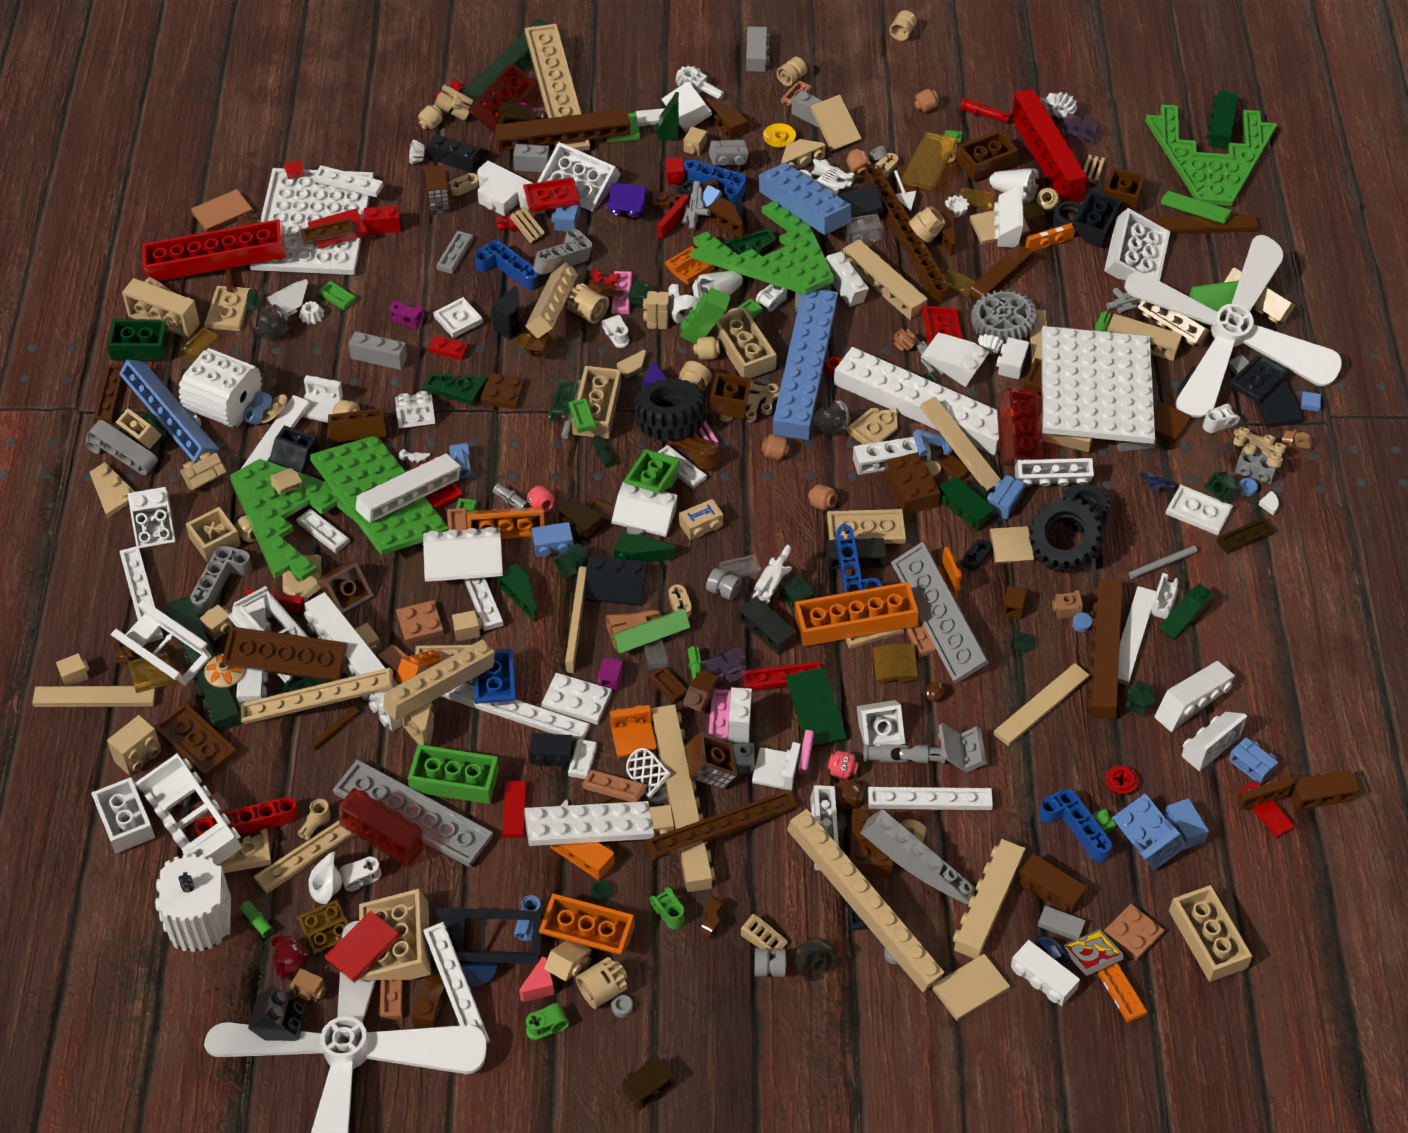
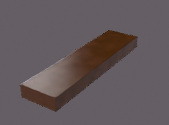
[93,365,124,424]

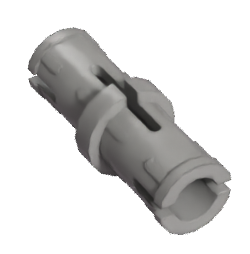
[493,483,529,508]

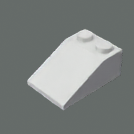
[921,332,989,387]

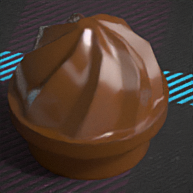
[115,646,136,665]
[925,682,945,702]

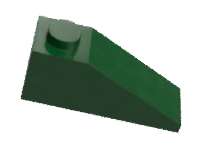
[655,92,679,141]
[614,532,676,563]
[497,563,537,622]
[1159,583,1214,640]

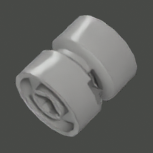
[706,568,741,601]
[755,948,786,977]

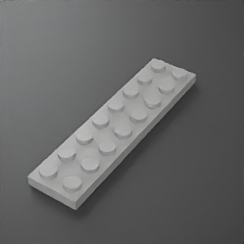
[891,542,989,684]
[333,760,493,867]

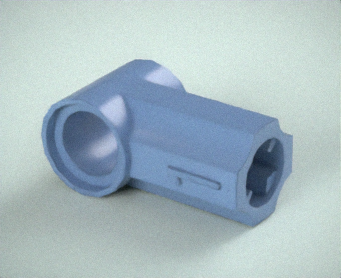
[449,443,471,479]
[514,895,542,942]

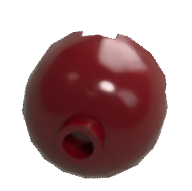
[271,935,308,981]

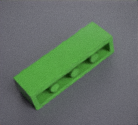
[680,287,730,344]

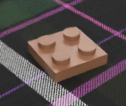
[396,600,444,644]
[1103,904,1164,961]

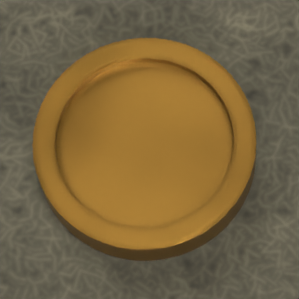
[516,333,531,349]

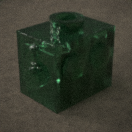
[1204,472,1243,503]
[780,575,815,614]

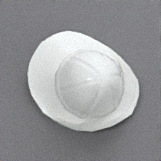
[309,851,342,904]

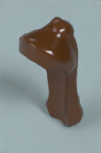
[666,434,721,471]

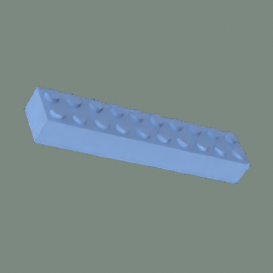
[773,290,838,440]

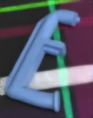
[913,429,952,457]

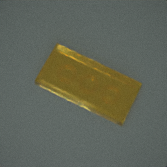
[902,132,957,190]

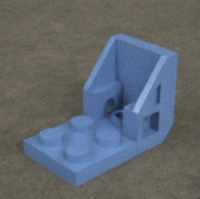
[1112,793,1187,871]

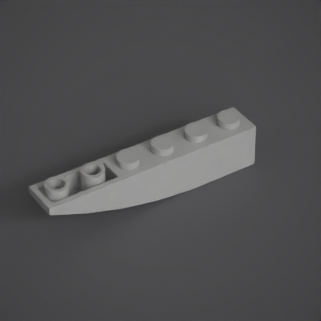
[861,809,976,904]

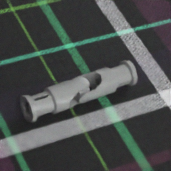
[863,744,945,764]

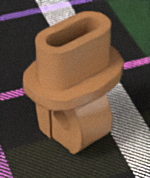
[1282,429,1313,449]

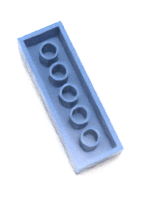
[759,163,851,235]

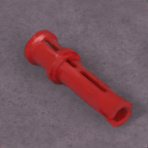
[960,97,1011,124]

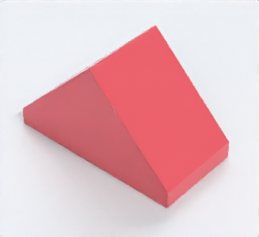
[519,956,554,1002]

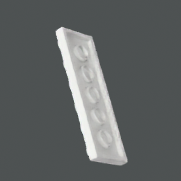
[524,801,654,846]

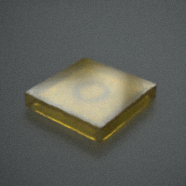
[127,652,176,693]

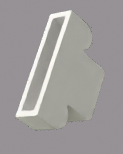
[477,161,532,216]

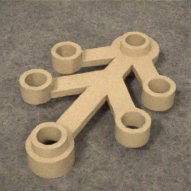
[719,381,780,422]
[1233,427,1286,467]

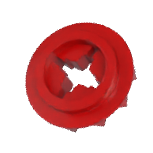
[1105,766,1138,796]

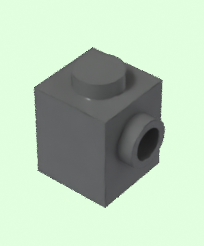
[733,742,755,775]

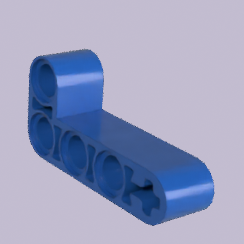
[684,159,746,206]
[475,240,539,290]
[835,524,882,593]
[1039,789,1112,863]

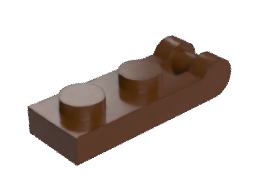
[1236,775,1293,810]

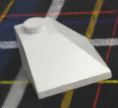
[266,279,308,316]

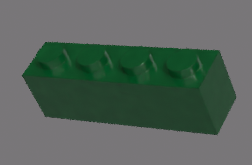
[1206,90,1238,150]

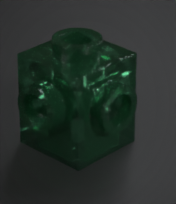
[1125,680,1157,717]

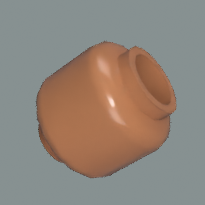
[914,88,939,113]
[846,149,871,175]
[761,434,790,460]
[808,484,837,511]

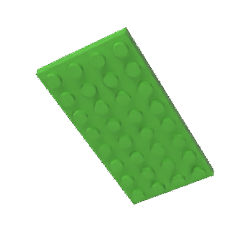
[310,436,449,556]

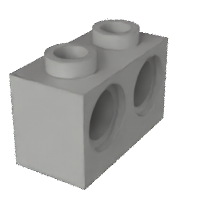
[1235,445,1277,484]

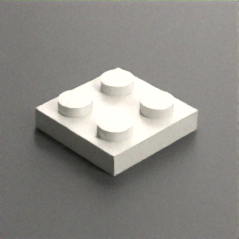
[433,297,483,338]

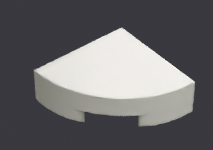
[1259,491,1279,515]

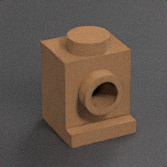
[1052,590,1083,619]
[289,968,326,1002]

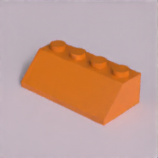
[467,507,544,539]
[539,893,635,955]

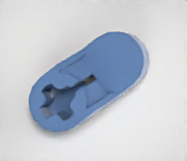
[244,391,272,425]

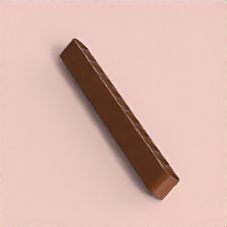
[864,164,949,303]

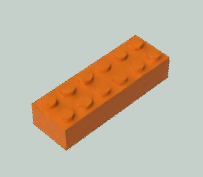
[795,582,918,646]

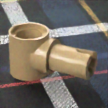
[298,799,331,840]

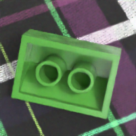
[1189,280,1239,326]

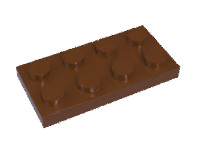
[153,702,237,778]

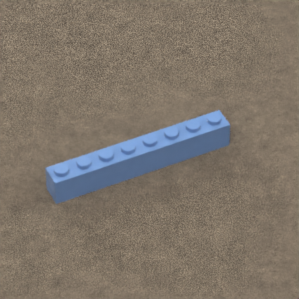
[119,360,219,462]

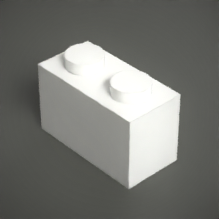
[996,337,1029,379]

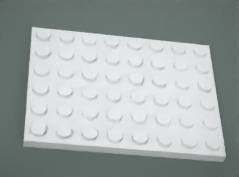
[250,168,374,275]
[1041,326,1155,444]

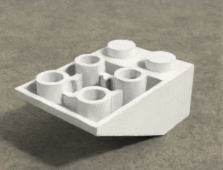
[127,487,175,549]

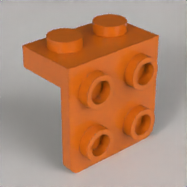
[610,705,657,757]

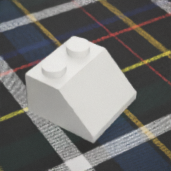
[857,700,905,746]

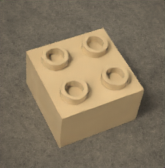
[186,507,241,562]
[107,715,162,776]

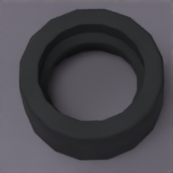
[1053,201,1081,232]

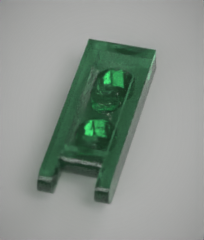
[548,381,578,421]

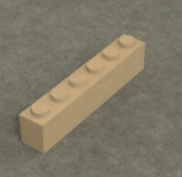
[843,239,927,320]
[526,262,578,339]
[383,639,495,721]
[953,839,1025,959]

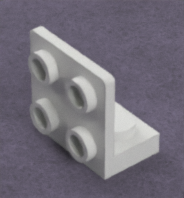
[395,391,435,428]
[752,742,801,791]

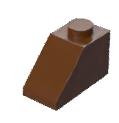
[525,332,552,359]
[682,670,719,714]

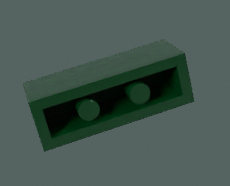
[939,475,995,532]

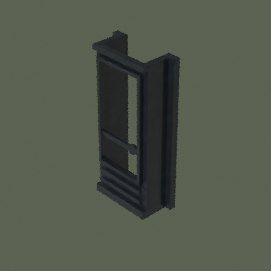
[437,907,542,964]

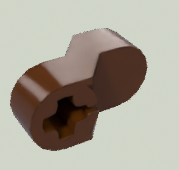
[699,897,726,940]

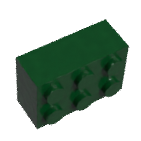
[107,319,170,361]

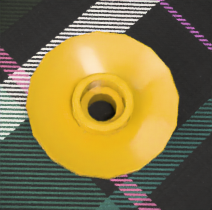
[763,123,796,148]

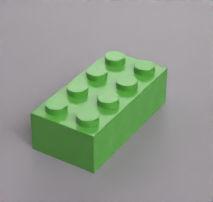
[408,744,499,804]

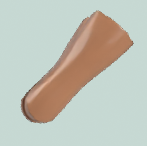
[606,610,661,650]

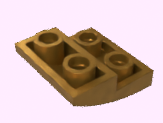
[873,643,919,684]
[297,899,349,954]

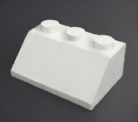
[994,185,1023,248]
[612,482,677,537]
[1181,712,1247,772]

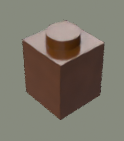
[1001,586,1027,620]

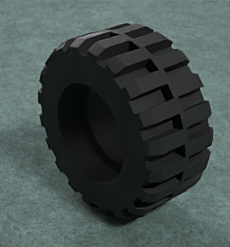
[634,378,706,441]
[1029,497,1104,573]

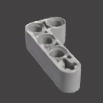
[533,229,592,274]
[86,420,158,475]
[190,546,252,615]

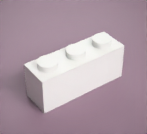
[826,252,869,307]
[1011,940,1080,1006]

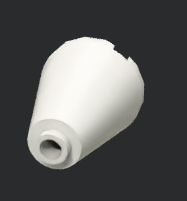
[989,168,1039,202]
[694,271,743,297]

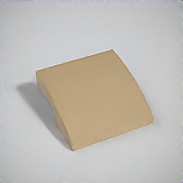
[989,526,1034,564]

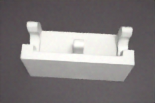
[1150,573,1178,619]

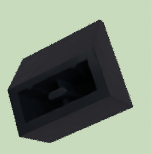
[491,286,521,340]
[269,425,319,474]
[248,985,306,1041]

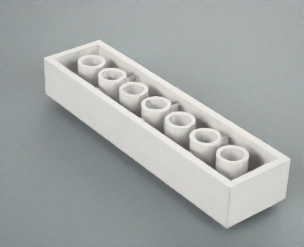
[304,592,403,732]

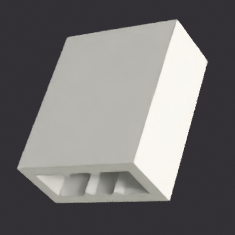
[728,687,752,744]

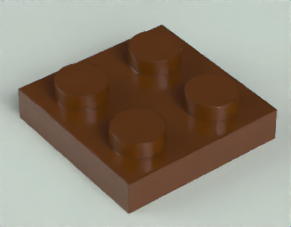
[480,373,525,410]

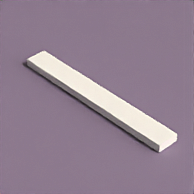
[440,683,590,741]

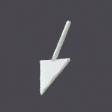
[894,170,916,211]

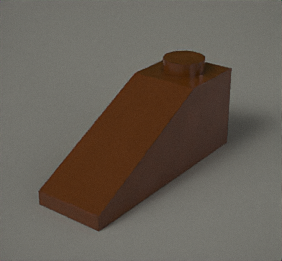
[707,197,745,239]
[935,205,955,256]
[411,969,446,1029]

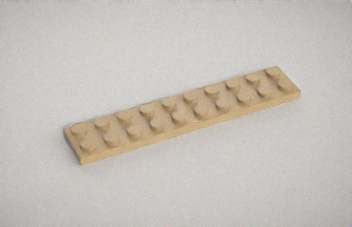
[525,24,590,151]

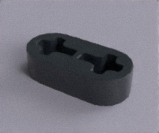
[963,539,991,571]

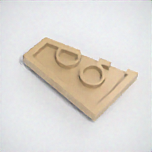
[89,462,135,519]
[217,828,271,873]

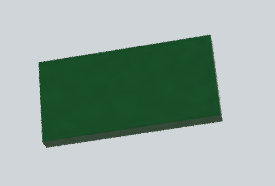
[785,667,846,748]

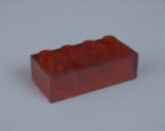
[468,61,536,133]
[996,388,1044,467]
[339,787,423,868]

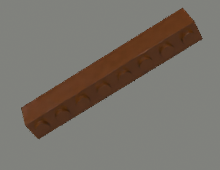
[495,108,631,151]
[1088,579,1122,719]

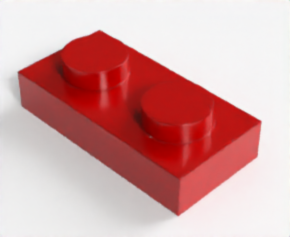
[428,335,469,361]

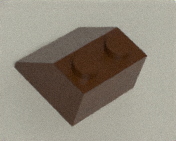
[317,561,374,613]

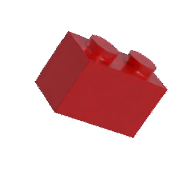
[364,205,401,235]

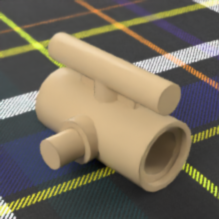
[434,84,473,121]

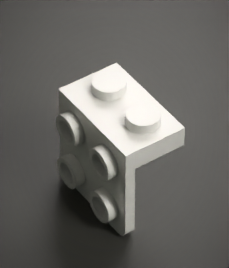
[302,375,343,423]

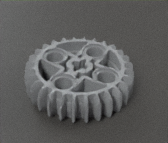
[971,289,1037,343]

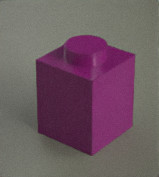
[597,658,623,692]

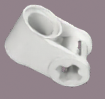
[756,284,787,312]
[602,314,629,348]
[1203,404,1240,433]
[339,857,382,891]

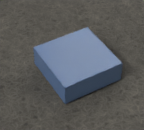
[1300,391,1321,412]

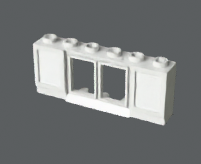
[136,754,243,865]

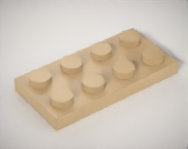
[827,509,906,544]

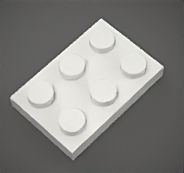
[541,673,612,725]

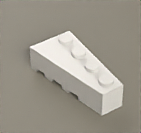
[1154,661,1235,732]

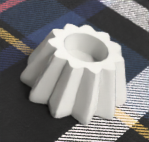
[409,140,425,164]
[945,195,969,218]
[299,301,325,325]
[978,334,1003,355]

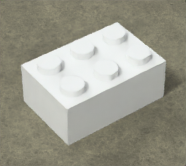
[91,777,155,854]

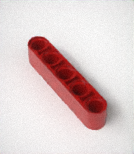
[195,797,299,837]

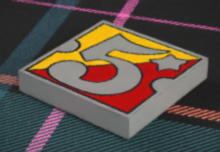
[1063,929,1123,976]

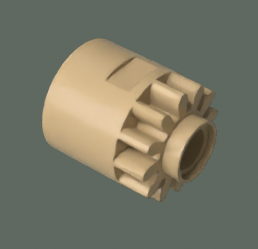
[566,283,609,324]
[575,957,627,1009]

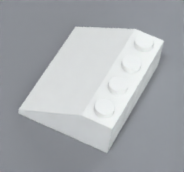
[538,142,621,212]
[1104,208,1170,281]
[423,527,503,582]

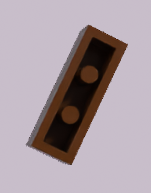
[328,408,387,443]
[1289,769,1360,811]
[1018,853,1087,915]

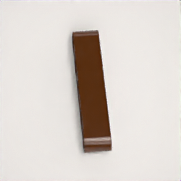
[969,244,1034,300]

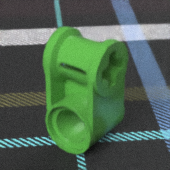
[649,887,684,929]
[526,1003,569,1040]

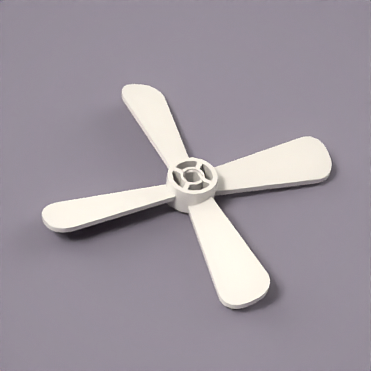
[1124,235,1342,418]
[204,921,487,1133]

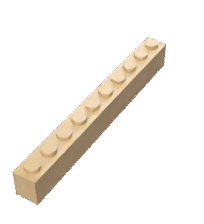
[651,705,715,892]
[787,809,944,993]

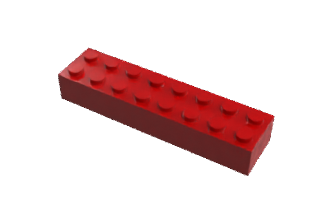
[1011,89,1087,203]
[142,219,286,281]

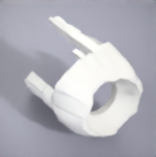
[668,281,701,324]

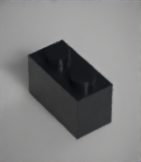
[529,733,573,767]

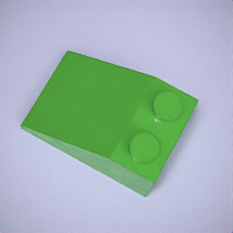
[624,449,680,493]

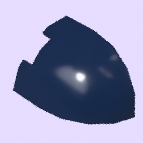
[1034,937,1069,964]
[462,961,497,987]

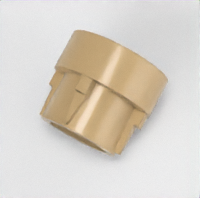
[909,206,946,243]
[678,361,712,392]

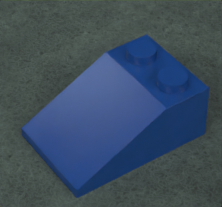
[474,649,515,704]

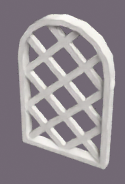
[626,748,671,798]

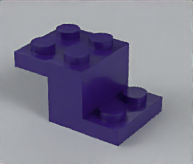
[607,183,649,218]

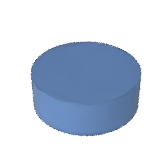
[1238,478,1258,497]
[1072,613,1092,632]

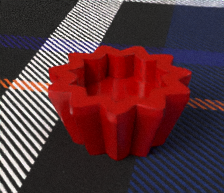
[823,357,842,377]

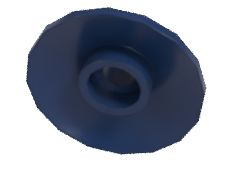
[1140,473,1176,492]

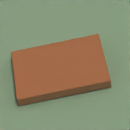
[191,189,253,232]

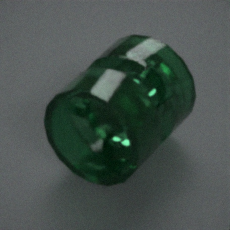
[554,544,589,578]

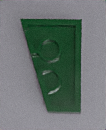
[722,228,776,255]
[423,373,487,406]

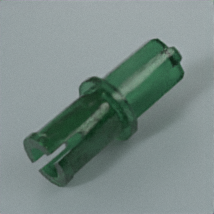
[591,436,616,468]

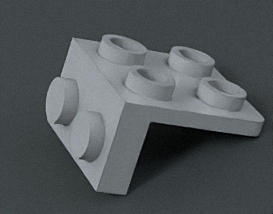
[938,723,987,773]

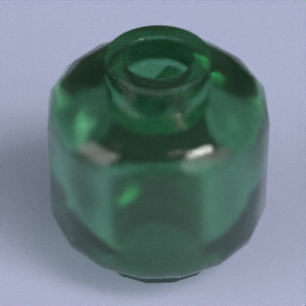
[628,280,652,308]

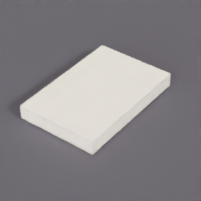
[661,81,712,132]
[1165,484,1233,535]

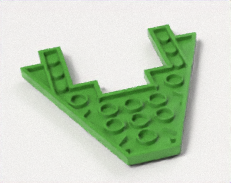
[1145,105,1277,206]
[690,201,834,295]
[230,459,357,581]

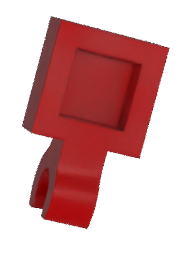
[496,215,527,232]

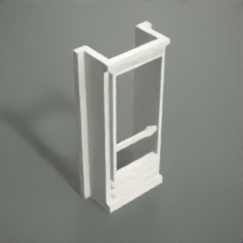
[228,586,308,683]
[111,599,212,686]

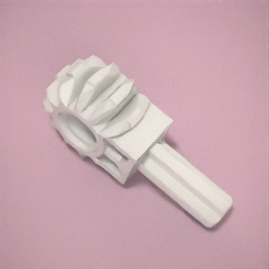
[676,66,724,99]
[1040,92,1077,120]

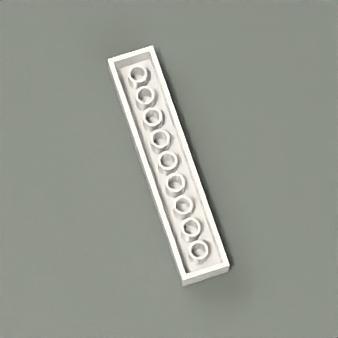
[834,347,1014,455]

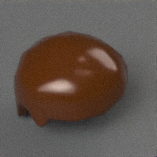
[835,779,863,812]

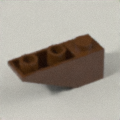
[705,98,748,140]

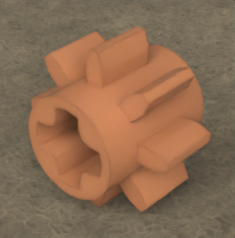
[894,329,916,351]

